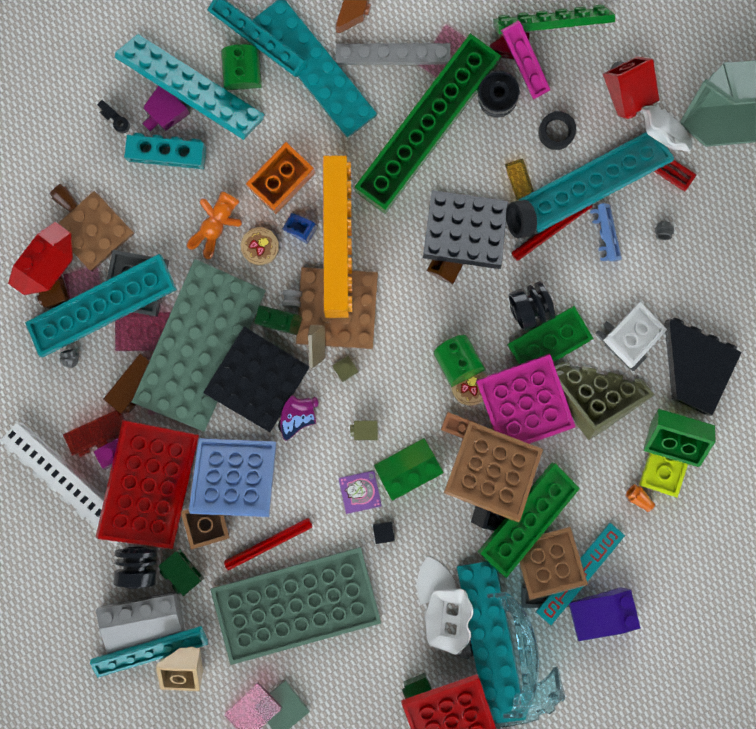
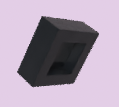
[373,521,395,544]

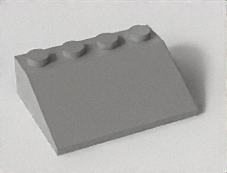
[96,591,185,654]

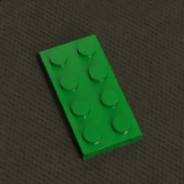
[507,306,594,365]

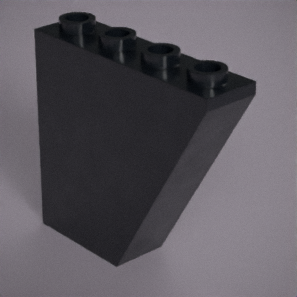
[665,318,742,416]

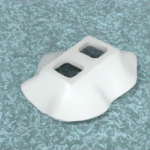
[641,105,693,152]
[424,589,473,655]

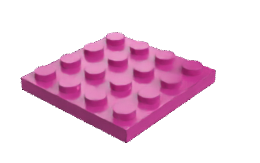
[476,354,576,444]

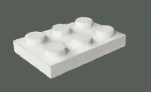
[603,302,667,368]

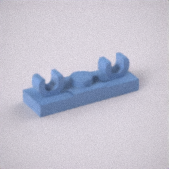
[590,203,622,262]

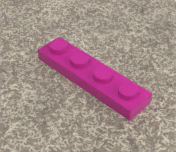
[501,21,550,100]

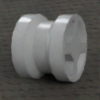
[282,290,302,308]

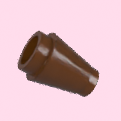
[50,184,78,212]

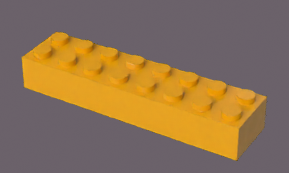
[323,156,352,318]

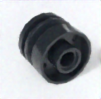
[478,71,520,118]
[508,281,555,331]
[113,546,157,589]

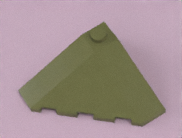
[555,362,655,440]

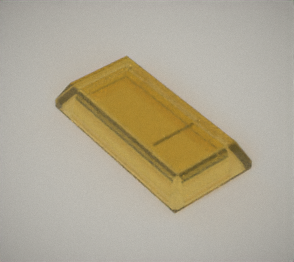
[505,158,534,200]

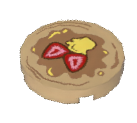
[241,227,279,266]
[451,372,486,406]

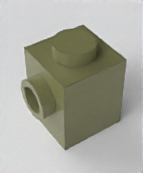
[350,420,378,440]

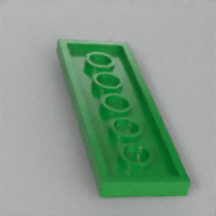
[493,5,615,34]
[477,462,580,578]

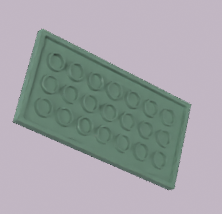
[132,259,266,432]
[210,547,381,665]

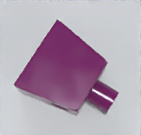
[142,86,190,132]
[93,439,118,470]

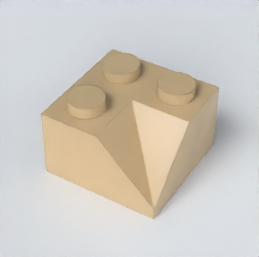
[156,647,203,691]

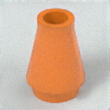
[625,485,655,512]

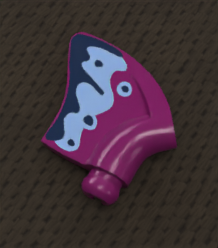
[280,395,319,441]

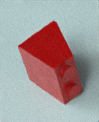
[603,56,660,119]

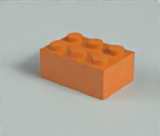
[246,142,316,214]

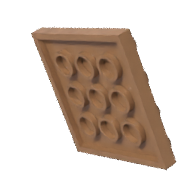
[296,267,378,349]
[444,421,543,522]

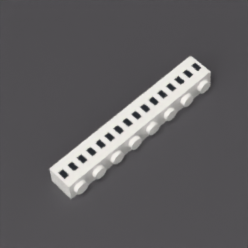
[1,423,120,544]

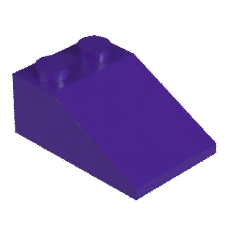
[569,587,641,641]

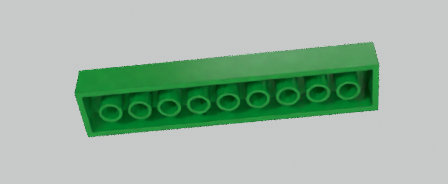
[354,33,501,214]

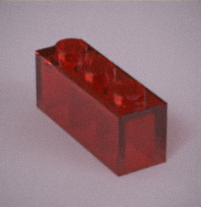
[63,410,125,457]

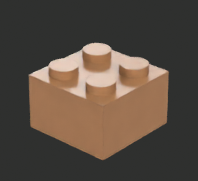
[181,509,230,550]

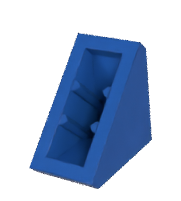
[282,213,317,244]

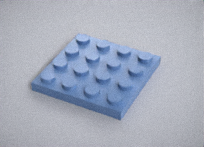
[189,438,276,517]

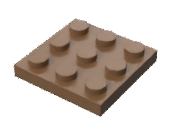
[58,191,135,272]
[519,527,588,600]

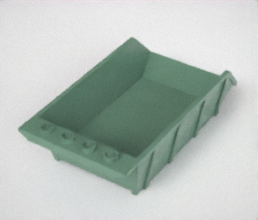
[680,60,756,147]

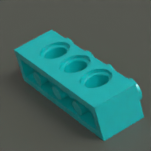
[124,133,207,170]

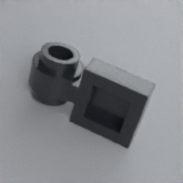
[97,100,130,134]

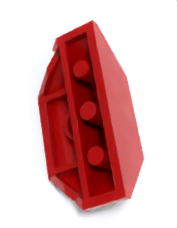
[8,222,73,295]

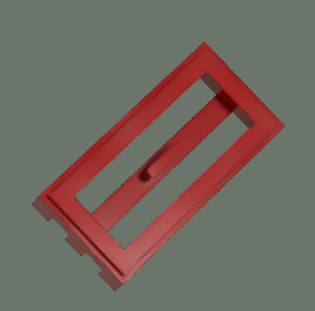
[654,160,697,192]

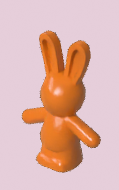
[186,191,242,259]

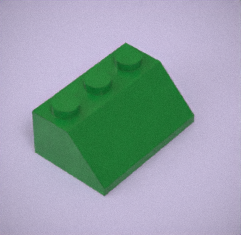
[643,409,716,468]
[374,438,444,501]

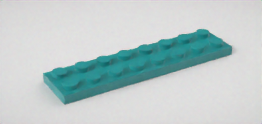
[253,0,377,139]
[114,34,265,140]
[519,132,674,233]
[25,254,177,358]
[457,561,527,724]

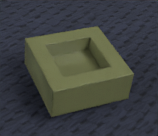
[332,356,358,382]

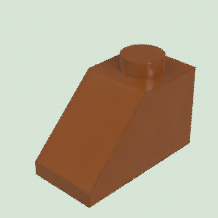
[336,0,371,33]

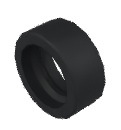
[538,111,576,150]
[506,200,537,239]

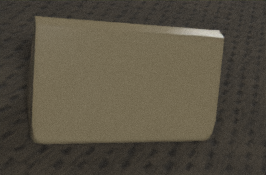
[308,325,326,368]

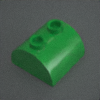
[221,44,262,91]
[433,335,486,387]

